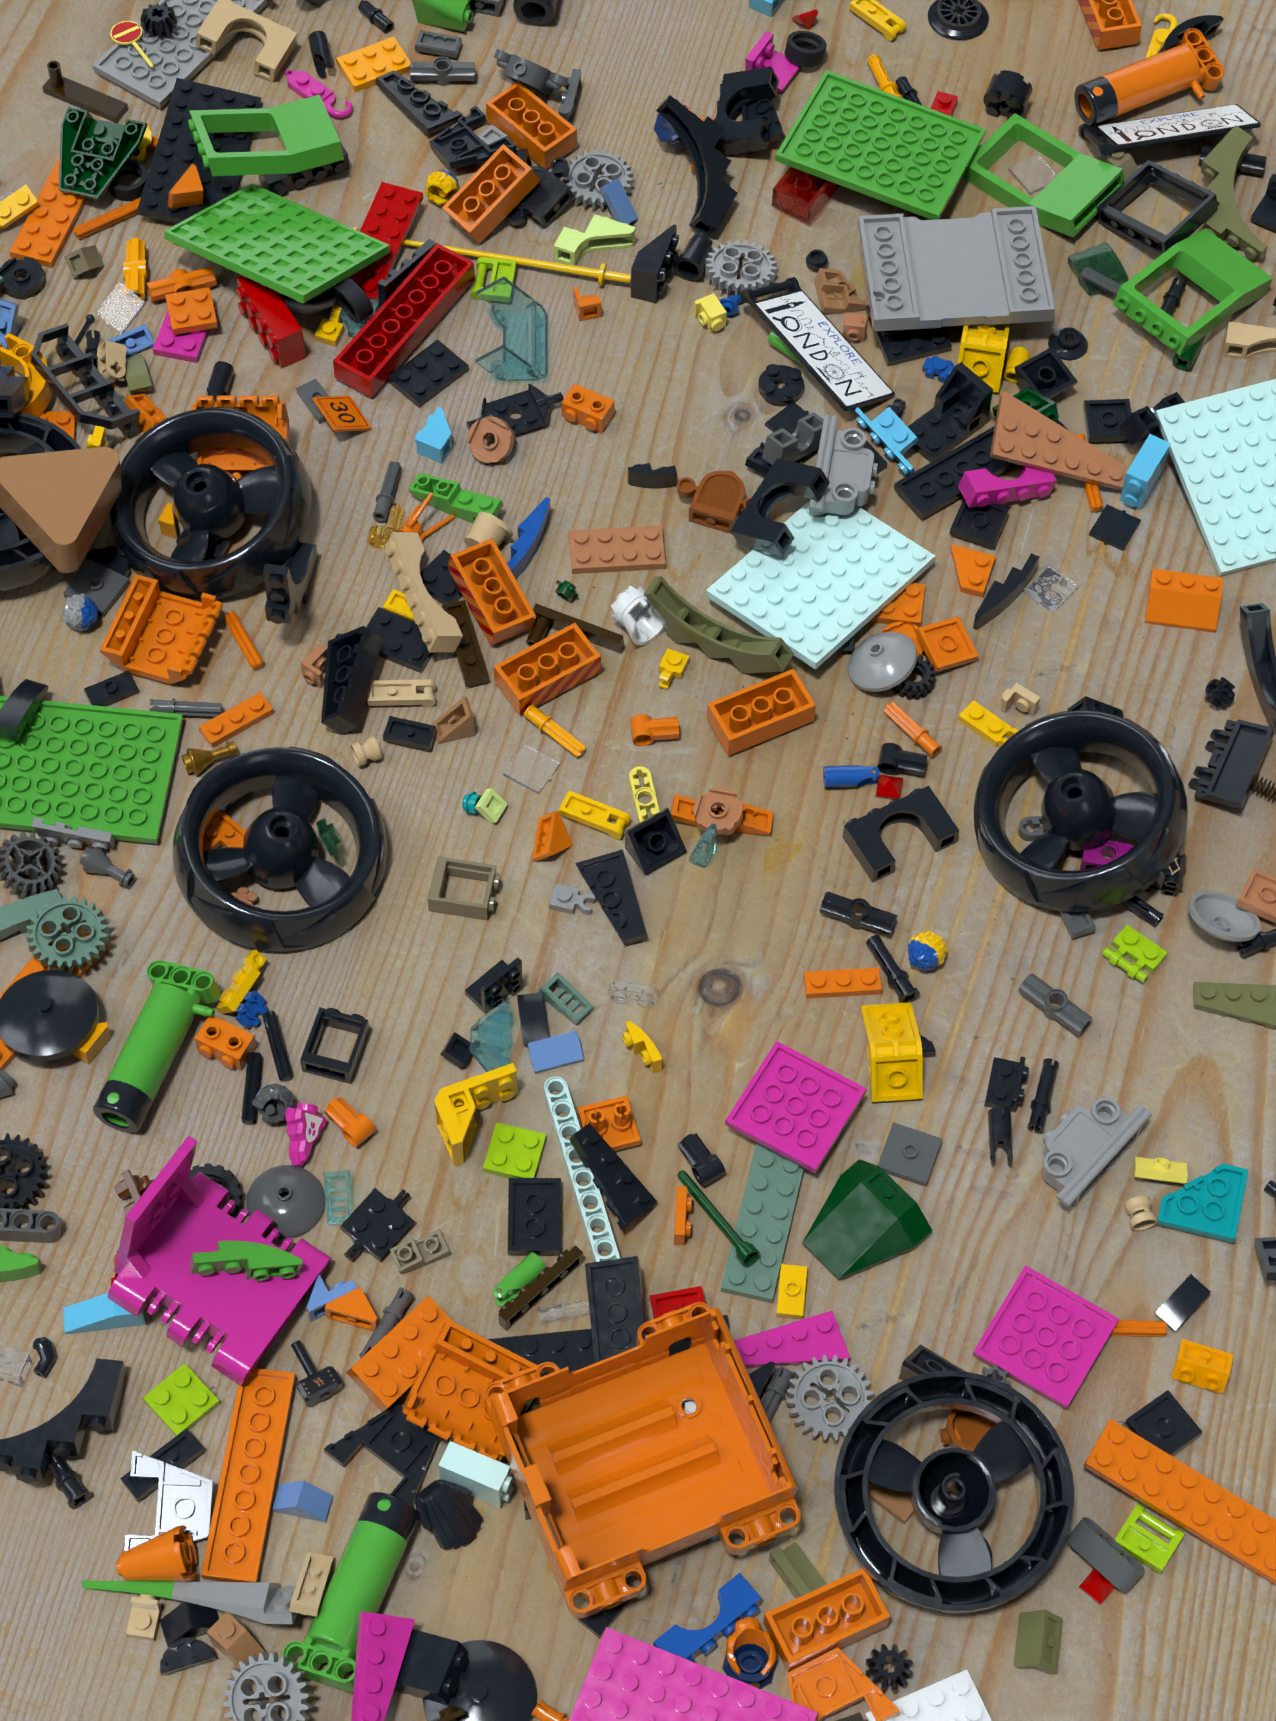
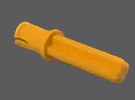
[523,704,586,757]

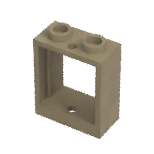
[428,856,501,920]

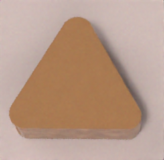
[0,447,122,573]

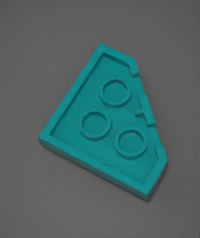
[1156,1163,1249,1243]

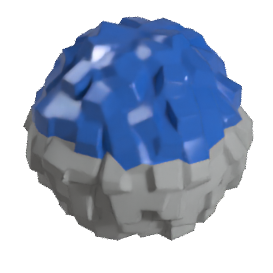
[62,593,99,632]

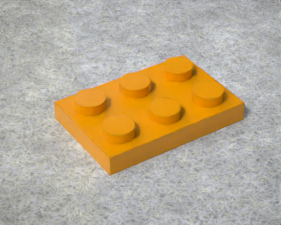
[336,36,410,92]

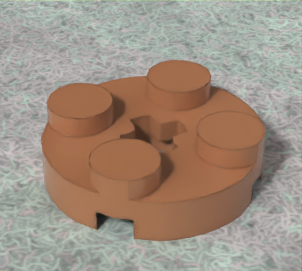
[468,416,515,463]
[693,788,743,835]

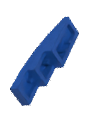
[507,497,550,579]

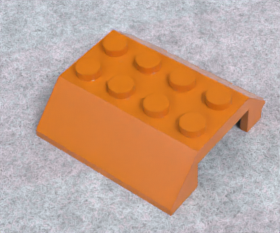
[192,395,289,480]
[100,574,223,684]
[402,1319,541,1462]

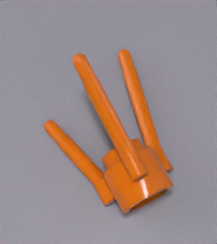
[399,492,455,542]

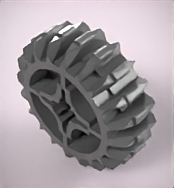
[0,831,62,898]

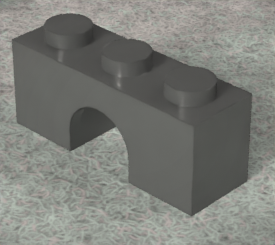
[762,412,824,465]

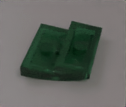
[1068,242,1128,296]

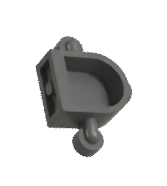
[494,49,569,97]

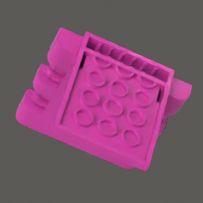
[107,1136,332,1386]

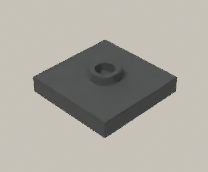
[63,559,130,617]
[877,1122,942,1187]

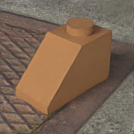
[207,1612,269,1669]

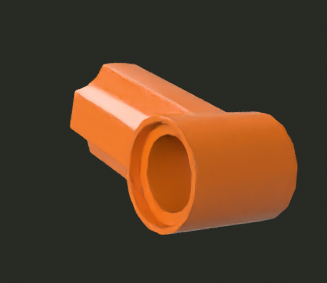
[630,714,679,746]
[324,1096,376,1147]

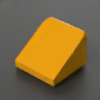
[158,503,177,538]

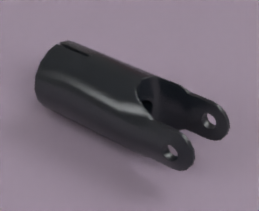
[308,30,334,78]
[207,361,234,402]
[988,1107,1013,1166]

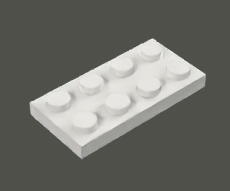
[864,1670,992,1721]

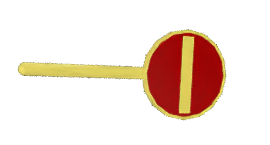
[110,21,154,68]

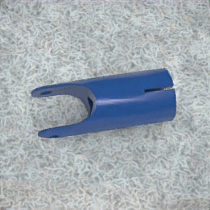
[823,765,880,788]

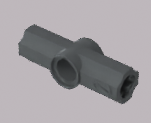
[410,57,475,86]
[1018,973,1093,1036]

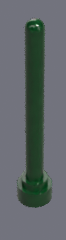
[677,1170,760,1266]

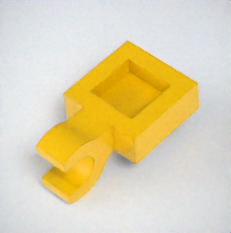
[314,305,344,347]
[658,648,690,690]

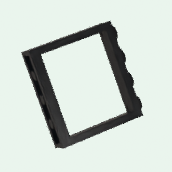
[1096,160,1218,255]

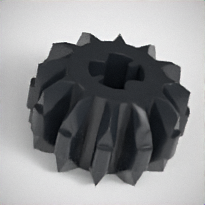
[140,2,177,38]
[865,1644,913,1693]

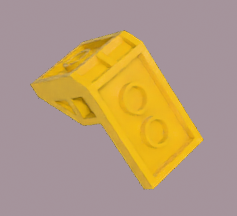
[957,324,1010,393]
[861,1002,923,1102]
[434,1063,518,1167]

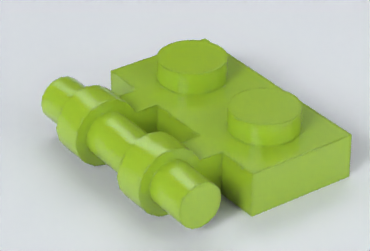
[1102,924,1168,983]

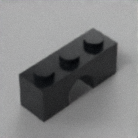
[1119,392,1185,446]

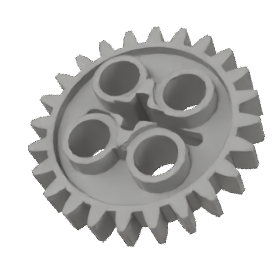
[563,149,633,210]
[705,239,777,296]
[786,1355,874,1443]
[222,1652,313,1721]

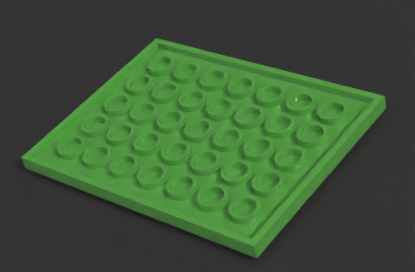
[775,70,986,220]
[0,696,184,844]

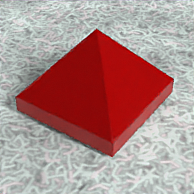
[792,9,818,29]
[875,774,903,799]
[1079,1568,1115,1605]

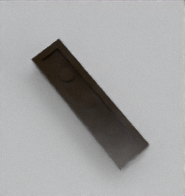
[442,600,489,687]
[498,1245,583,1331]

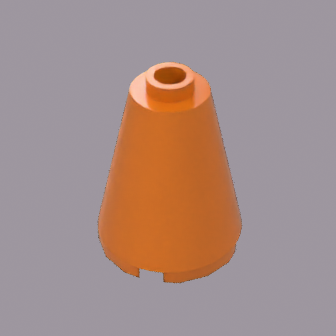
[116,1525,197,1582]

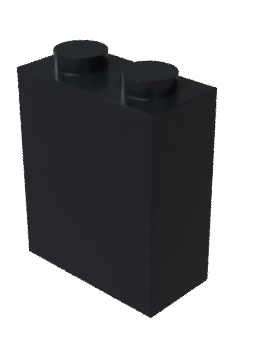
[394,1629,469,1705]

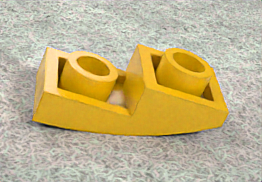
[622,1021,662,1073]

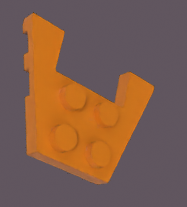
[788,1647,901,1721]

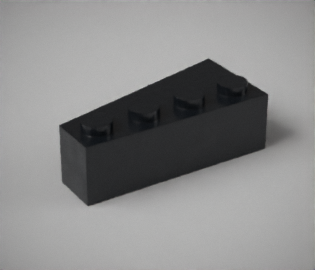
[321,626,383,735]

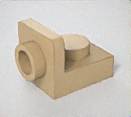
[1001,682,1041,716]
[126,1594,162,1641]

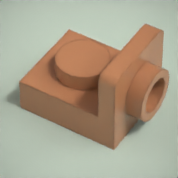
[842,312,868,342]
[301,644,327,688]

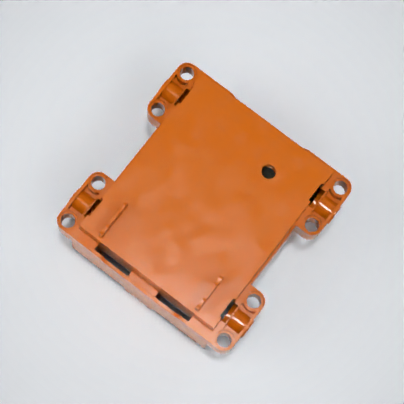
[484,1302,801,1619]

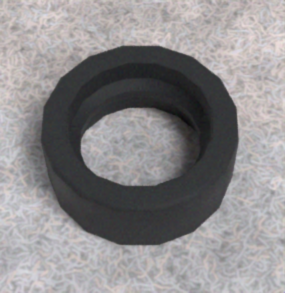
[784,31,827,67]
[108,159,148,201]
[333,278,374,323]

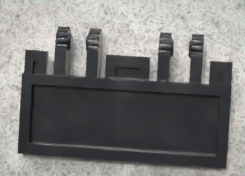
[1188,719,1274,809]

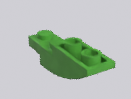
[409,473,503,523]
[190,1241,302,1281]
[0,1246,42,1282]

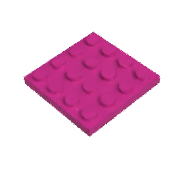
[725,1041,867,1174]
[973,1265,1119,1410]

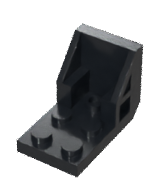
[908,362,993,463]

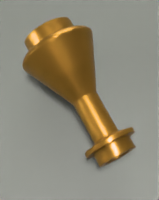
[182,740,238,776]

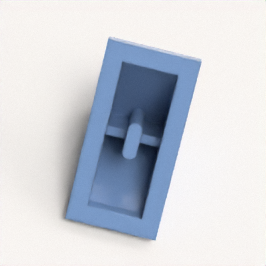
[272,1480,333,1523]

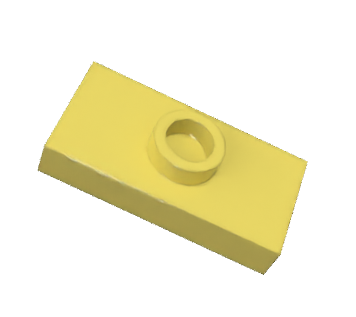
[1133,1156,1188,1184]

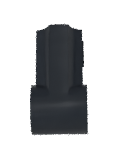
[877,743,928,776]
[678,1133,726,1187]

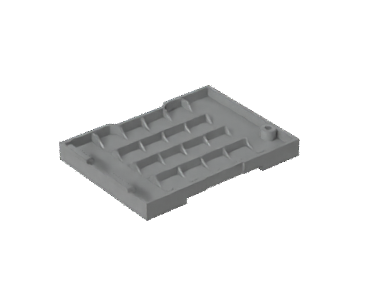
[858,206,1055,331]

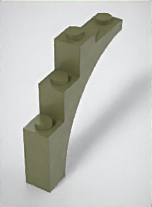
[1201,125,1267,263]
[644,576,794,674]

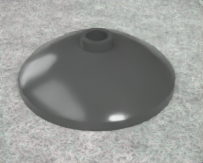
[246,1165,325,1239]

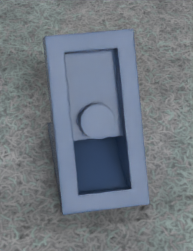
[0,299,22,349]
[307,1275,357,1322]

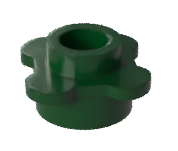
[555,580,579,601]

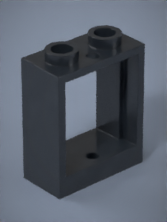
[300,1007,370,1084]

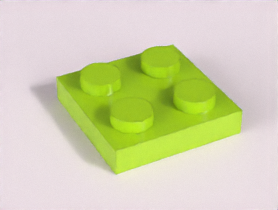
[483,1122,546,1178]
[143,1363,220,1436]

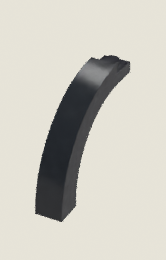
[1240,603,1276,727]

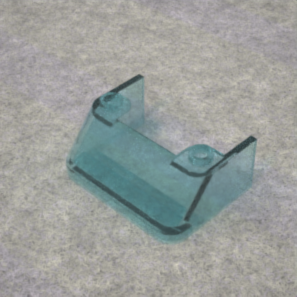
[476,276,548,381]

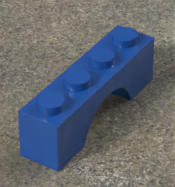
[653,1573,761,1663]

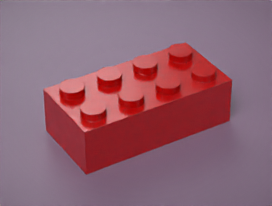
[236,275,306,369]

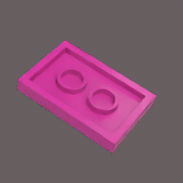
[153,305,216,363]

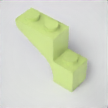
[554,214,636,266]

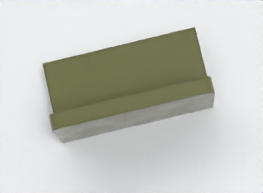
[769,1542,827,1599]
[1014,1610,1063,1674]

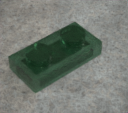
[316,818,341,856]

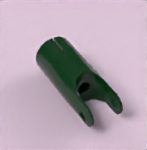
[1172,336,1206,371]

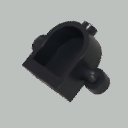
[507,157,574,228]

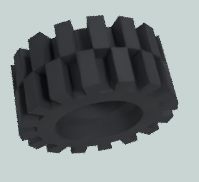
[894,655,935,700]

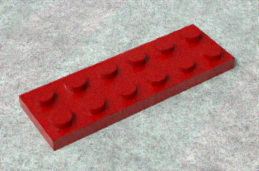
[336,182,424,304]

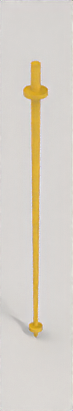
[353,227,631,286]

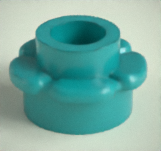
[462,791,482,815]

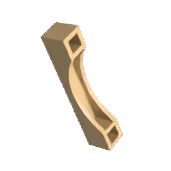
[1222,321,1276,360]
[385,532,463,652]

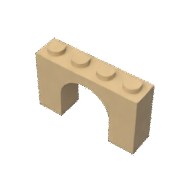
[196,0,297,82]

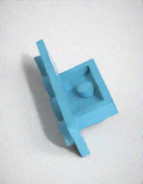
[855,407,919,475]

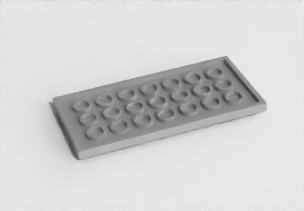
[93,0,267,109]

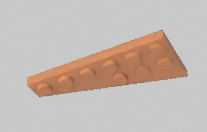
[990,391,1127,491]

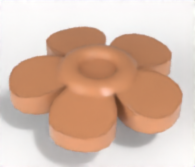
[231,887,257,906]

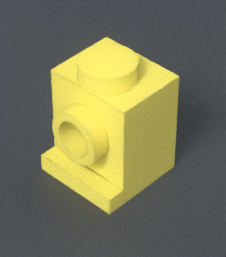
[693,293,727,333]

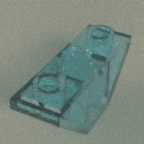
[469,1001,512,1072]

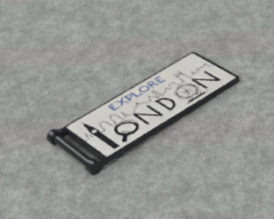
[1078,104,1261,156]
[740,277,895,412]

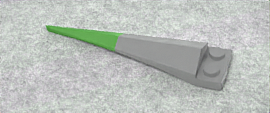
[82,1580,299,1624]

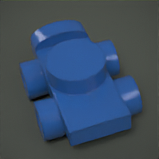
[922,356,955,383]
[235,991,268,1028]

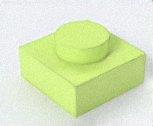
[475,788,508,823]

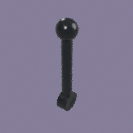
[74,314,95,346]

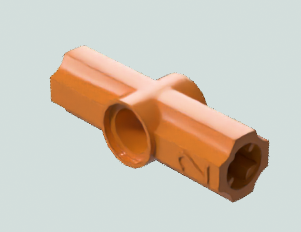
[146,266,217,302]

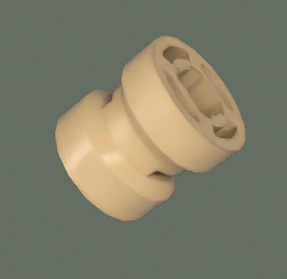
[350,736,382,767]
[1124,1196,1157,1231]

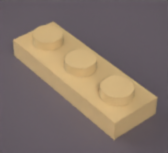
[289,1551,334,1617]

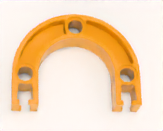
[0,333,53,417]

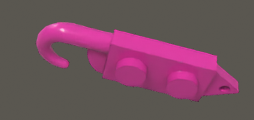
[285,69,353,119]

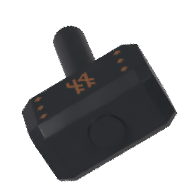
[291,1340,342,1407]

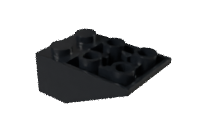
[631,224,679,304]

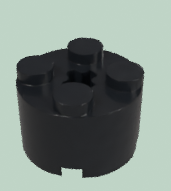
[983,70,1033,119]

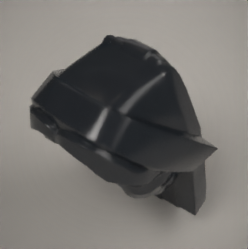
[415,1479,483,1549]

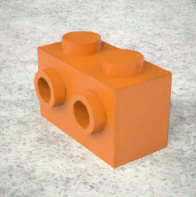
[561,383,615,434]
[194,1016,257,1071]

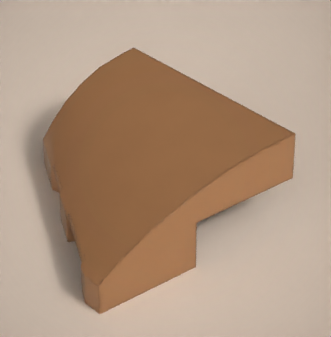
[814,268,868,314]

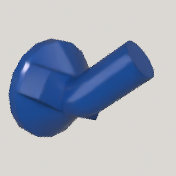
[719,294,743,316]

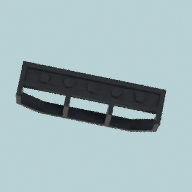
[31,323,140,439]

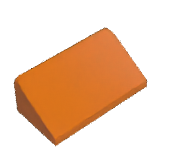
[125,394,167,433]

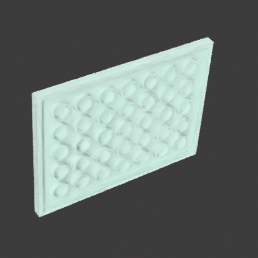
[1154,379,1276,576]
[706,501,935,669]

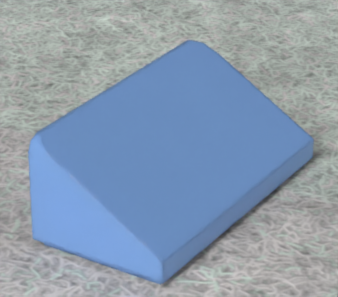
[599,178,638,224]
[108,324,155,357]
[528,1031,584,1073]

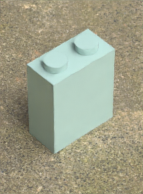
[438,1441,514,1508]

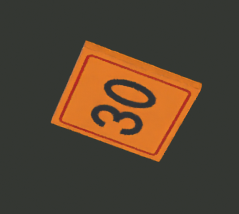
[313,396,372,432]

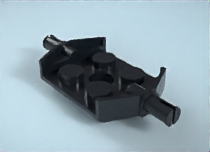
[466,384,564,436]

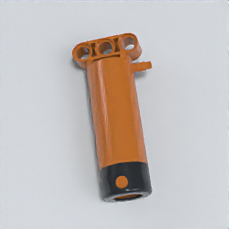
[1074,28,1224,126]

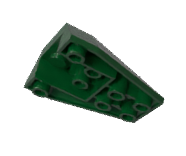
[58,107,147,200]
[802,1159,933,1280]

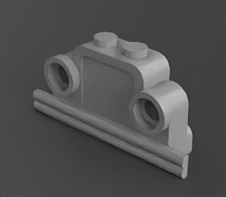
[809,415,878,515]
[1042,1097,1152,1207]

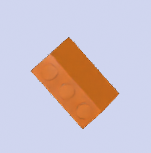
[1145,568,1223,633]

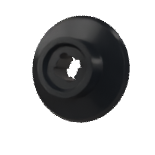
[1048,327,1088,361]

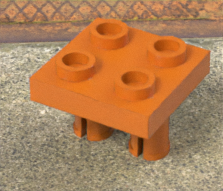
[577,1095,641,1151]

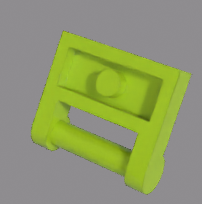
[470,257,517,301]
[1115,1503,1185,1574]

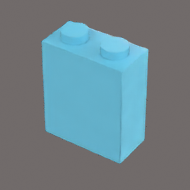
[1120,434,1171,510]

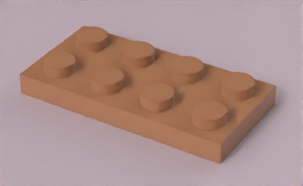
[569,525,666,574]

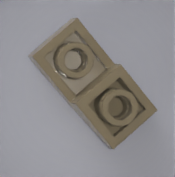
[389,1229,452,1273]

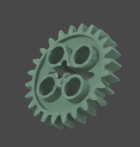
[26,895,110,973]

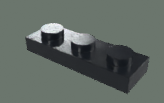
[120,1428,204,1502]

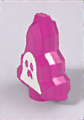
[285,1103,326,1167]

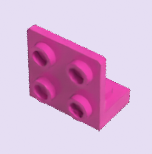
[745,31,801,92]

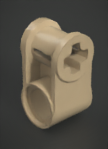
[97,339,127,382]

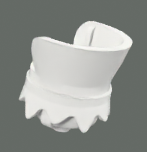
[611,586,666,645]

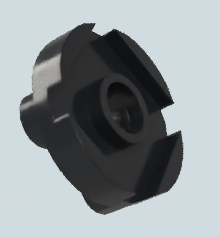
[0,257,45,300]
[758,364,804,407]

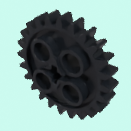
[0,1133,49,1210]

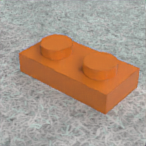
[674,1186,692,1245]

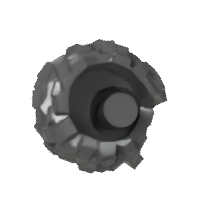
[252,1084,295,1124]

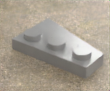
[32,817,116,851]

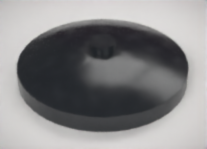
[0,970,99,1061]
[423,1640,536,1721]

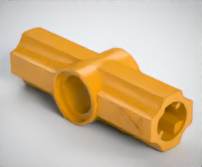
[123,238,148,303]

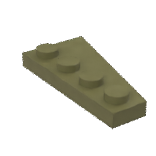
[1193,982,1276,1030]

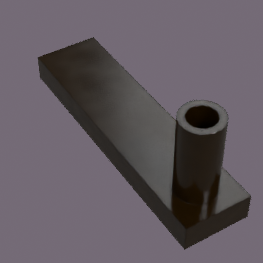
[42,61,128,123]
[526,604,624,654]

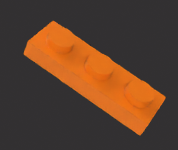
[199,692,274,748]
[803,967,882,999]

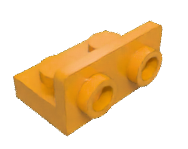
[1171,1339,1234,1394]

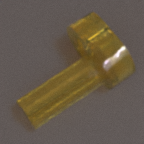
[367,504,405,549]

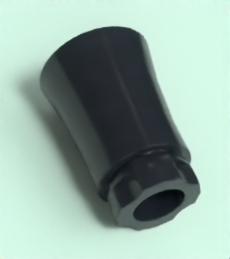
[673,232,713,282]

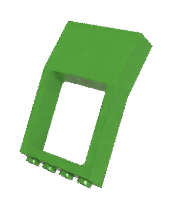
[188,95,344,176]
[964,113,1124,237]
[1113,228,1273,356]

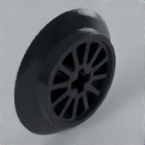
[928,0,989,40]

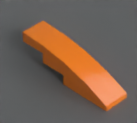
[670,794,774,835]

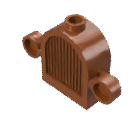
[677,470,752,534]
[939,1409,996,1452]

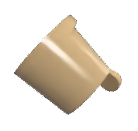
[464,512,513,548]

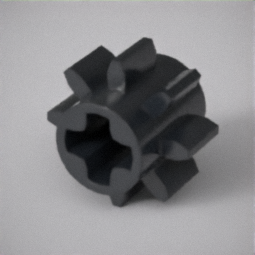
[1205,677,1235,708]

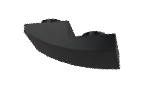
[627,463,677,489]
[517,992,548,1045]
[1155,1274,1211,1331]

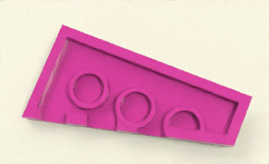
[734,1311,850,1369]
[351,1611,415,1721]

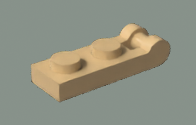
[368,679,436,707]

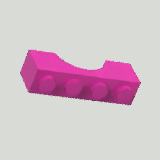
[958,466,1057,508]

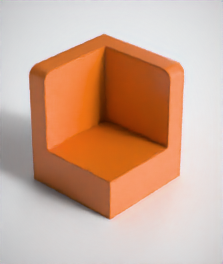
[573,287,601,321]

